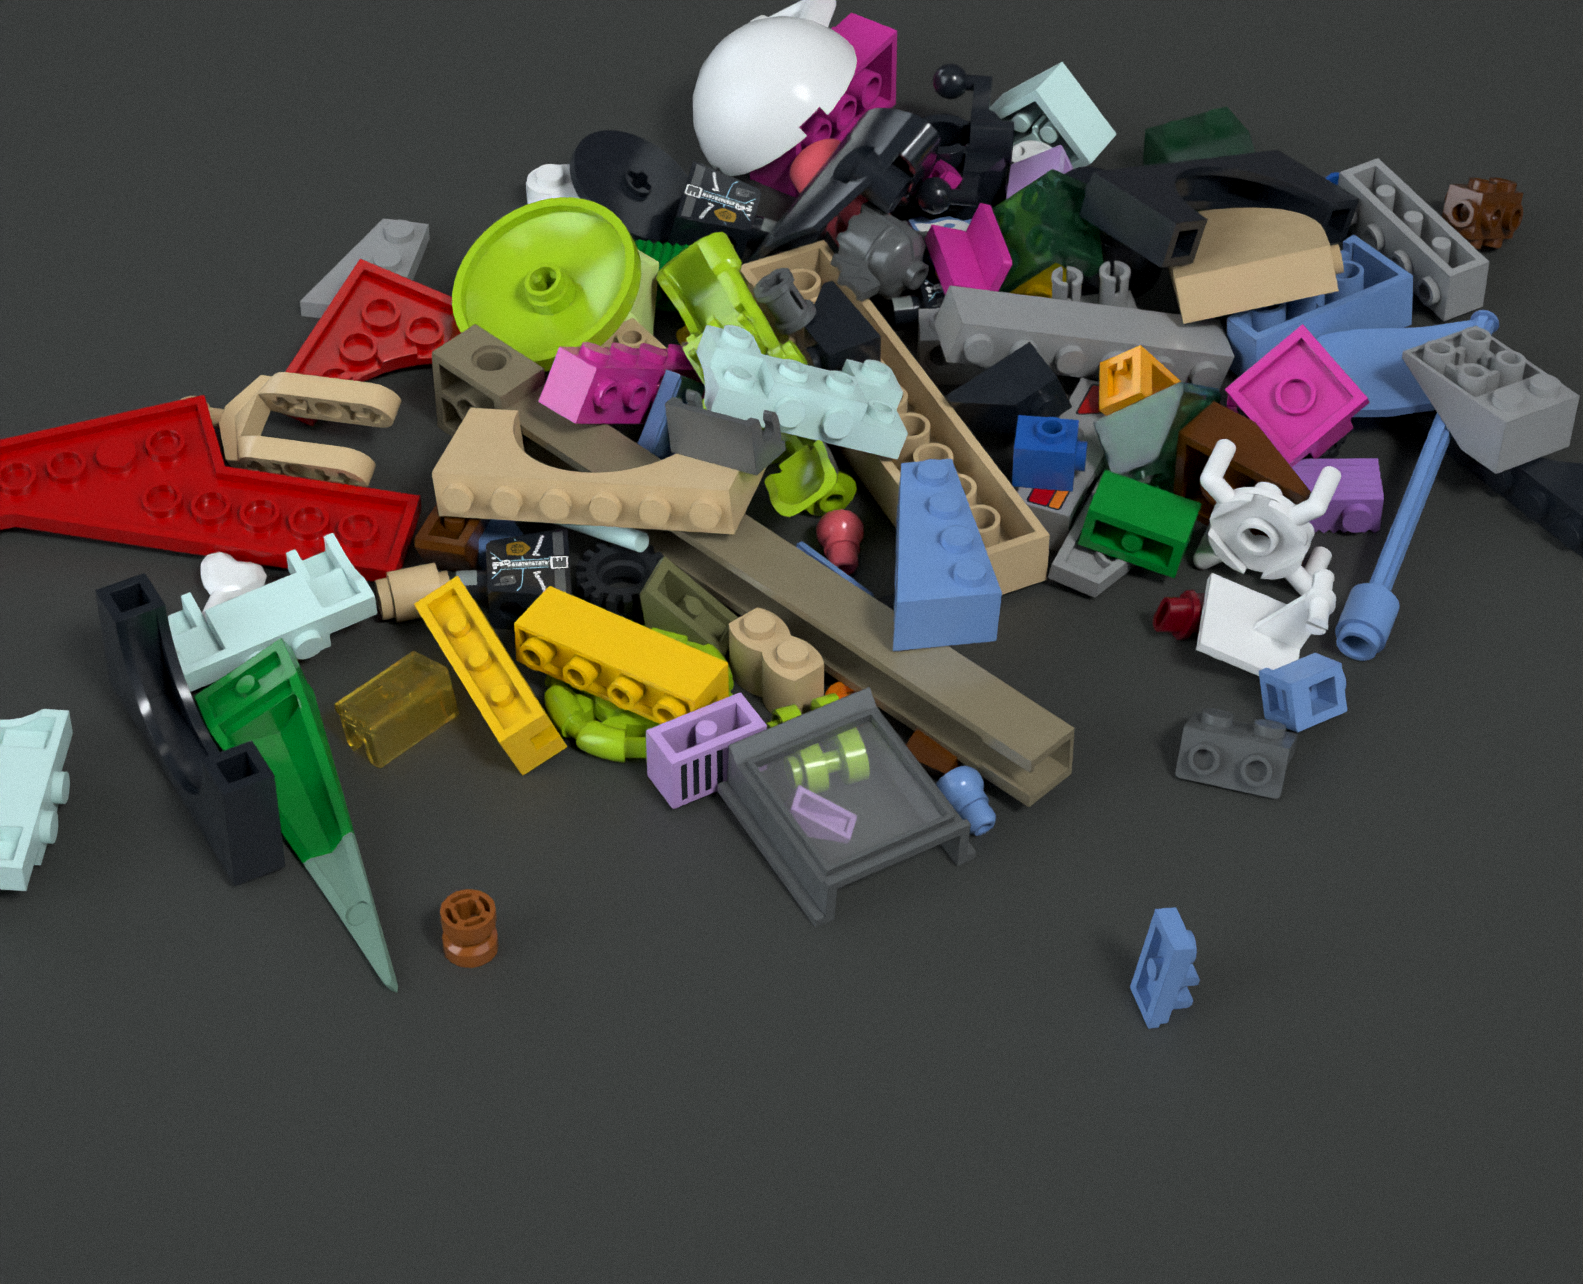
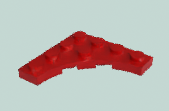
[282,259,461,426]

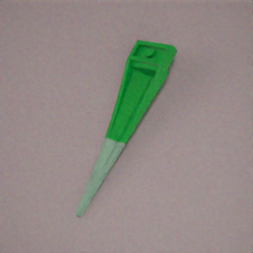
[194,638,398,993]

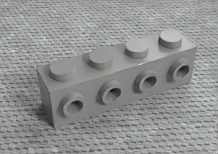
[1338,158,1489,321]

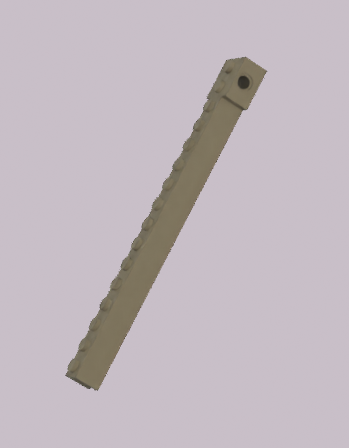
[432,324,1075,807]

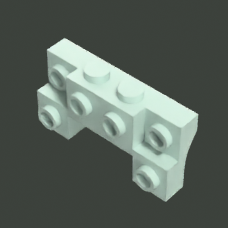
[696,325,908,459]
[168,533,377,692]
[0,709,73,891]

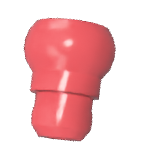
[816,509,864,575]

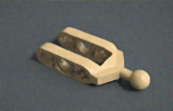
[181,372,402,487]

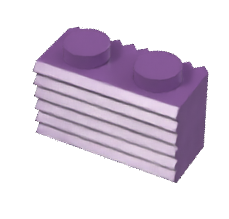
[1292,458,1384,533]

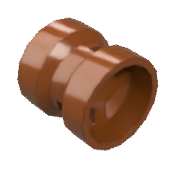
[440,889,499,968]

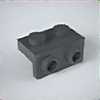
[1175,708,1298,799]

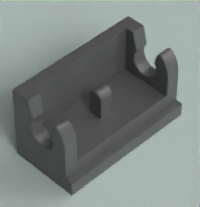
[665,389,786,476]

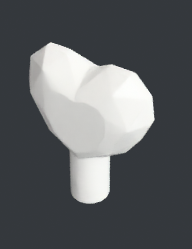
[201,551,267,622]

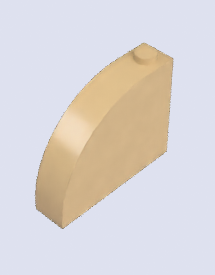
[1168,208,1344,324]

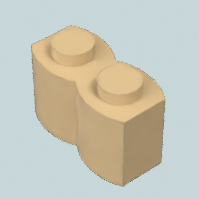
[729,607,824,714]

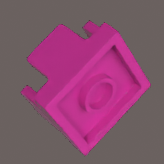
[1224,324,1370,467]

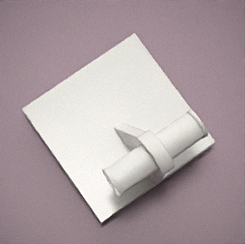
[1196,569,1336,676]

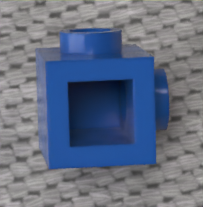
[1012,415,1088,492]

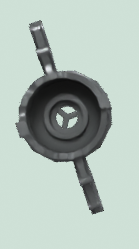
[831,201,931,301]

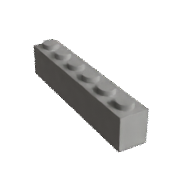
[934,286,1235,394]

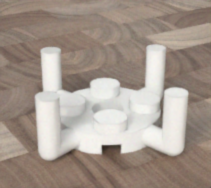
[1193,439,1341,596]

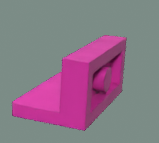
[924,203,1012,295]

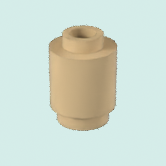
[374,562,450,623]

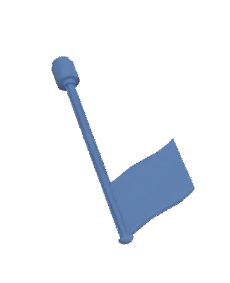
[1317,310,1499,661]

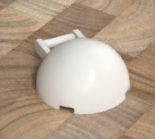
[692,0,857,176]

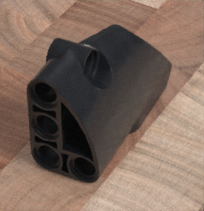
[745,108,941,264]

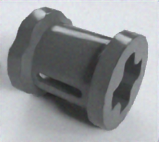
[753,268,816,335]

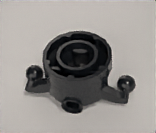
[890,63,1014,221]

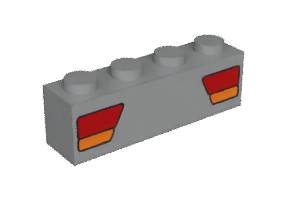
[1014,378,1136,552]

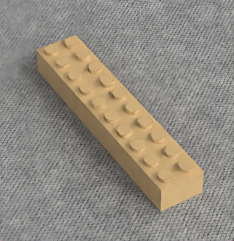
[739,240,1050,595]

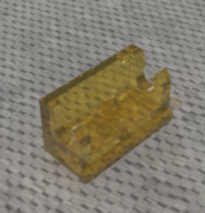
[334,650,459,768]

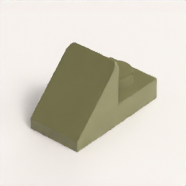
[640,556,738,656]

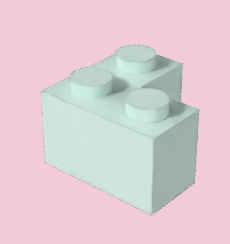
[990,62,1117,169]

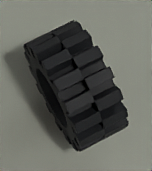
[576,542,664,625]

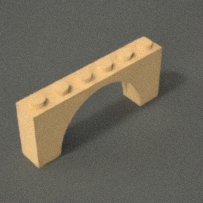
[432,408,767,534]

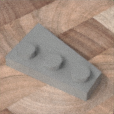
[300,218,430,318]

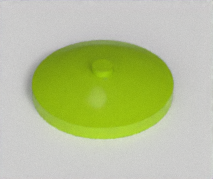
[452,197,641,372]

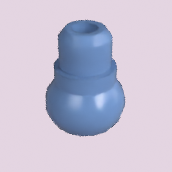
[936,765,996,836]

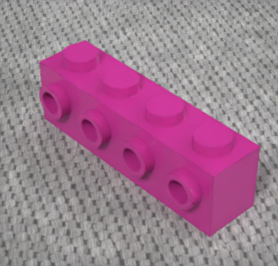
[538,342,705,424]

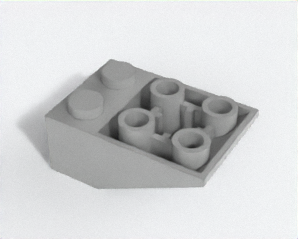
[1402,326,1580,474]

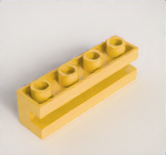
[414,576,567,776]
[514,586,729,724]

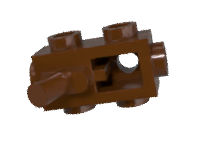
[1442,177,1524,249]

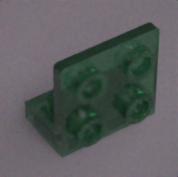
[992,169,1103,293]

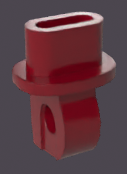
[1153,589,1205,640]

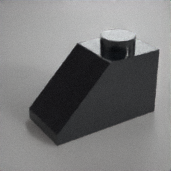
[801,280,881,371]
[946,342,1072,434]

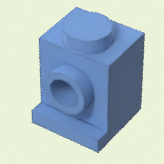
[1259,653,1347,733]

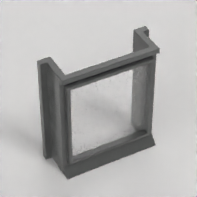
[717,687,976,928]

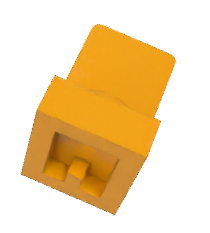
[1099,345,1195,420]

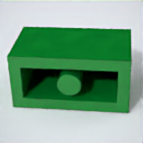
[1078,470,1202,579]

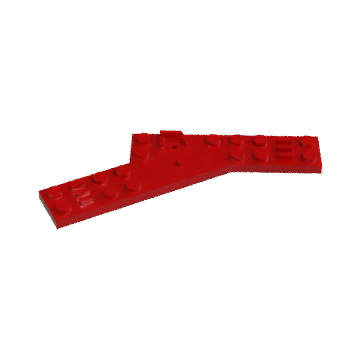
[0,395,422,582]

